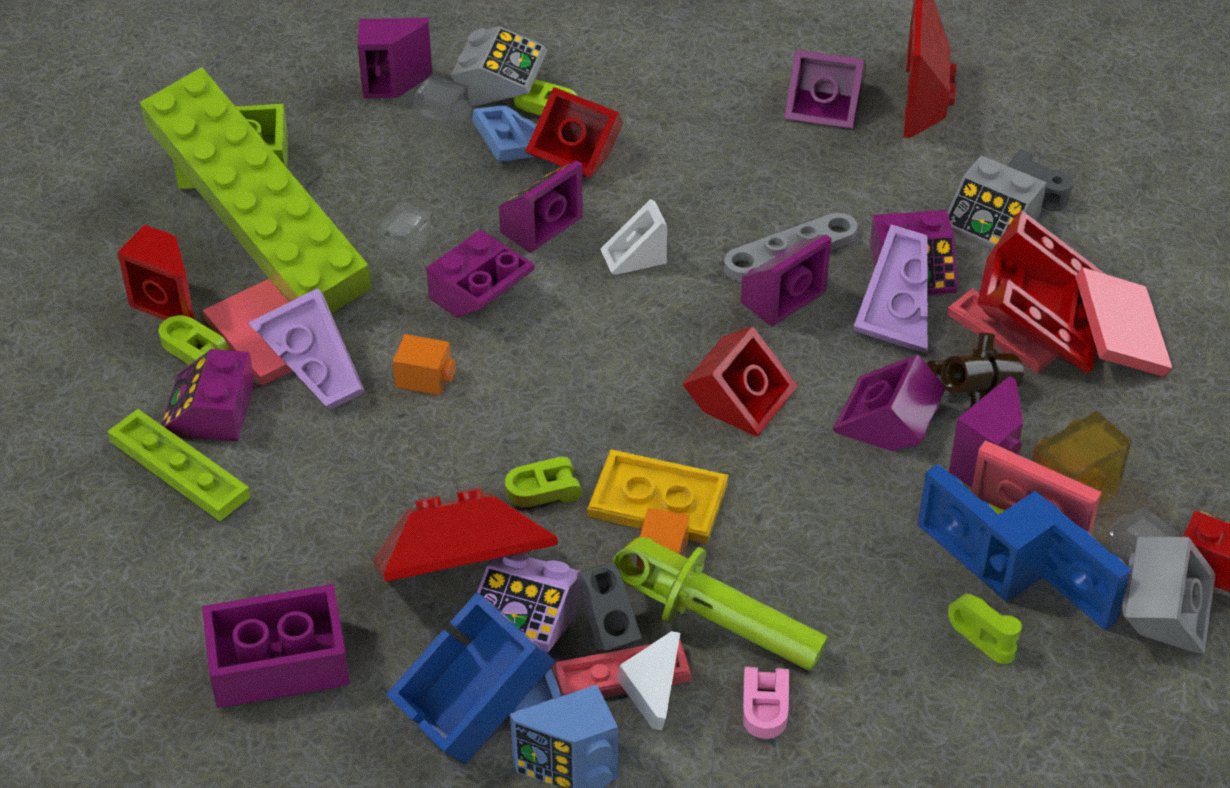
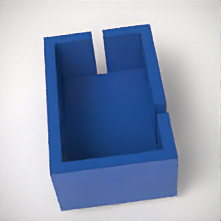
[386,592,556,765]

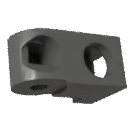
[1007,149,1073,211]
[577,562,642,651]

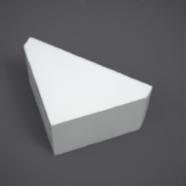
[601,199,667,275]
[616,631,680,730]

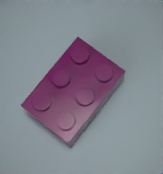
[202,584,350,708]

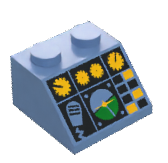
[510,685,618,788]

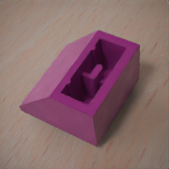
[357,17,433,99]
[426,229,535,318]

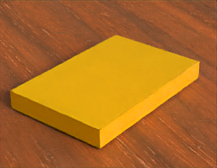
[587,449,729,544]

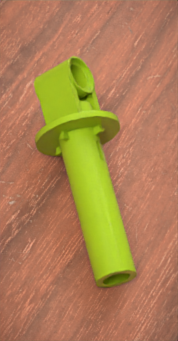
[613,537,828,672]

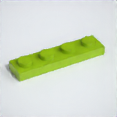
[107,409,251,522]

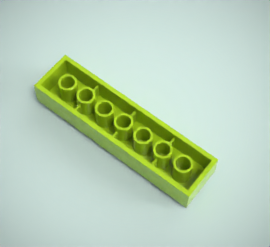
[139,67,372,314]

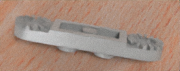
[724,213,858,282]

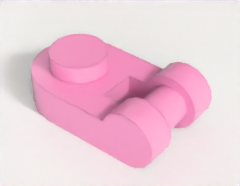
[743,667,789,739]

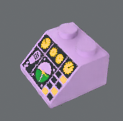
[477,552,580,653]

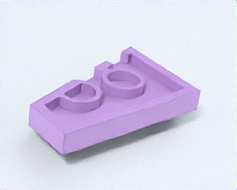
[854,224,928,354]
[248,288,366,410]

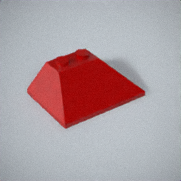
[903,0,957,138]
[977,210,1105,374]
[373,487,558,582]

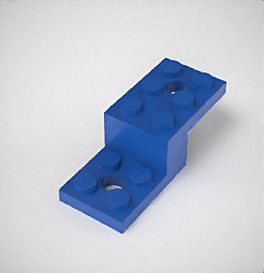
[917,464,1131,631]

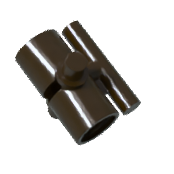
[927,332,1024,408]

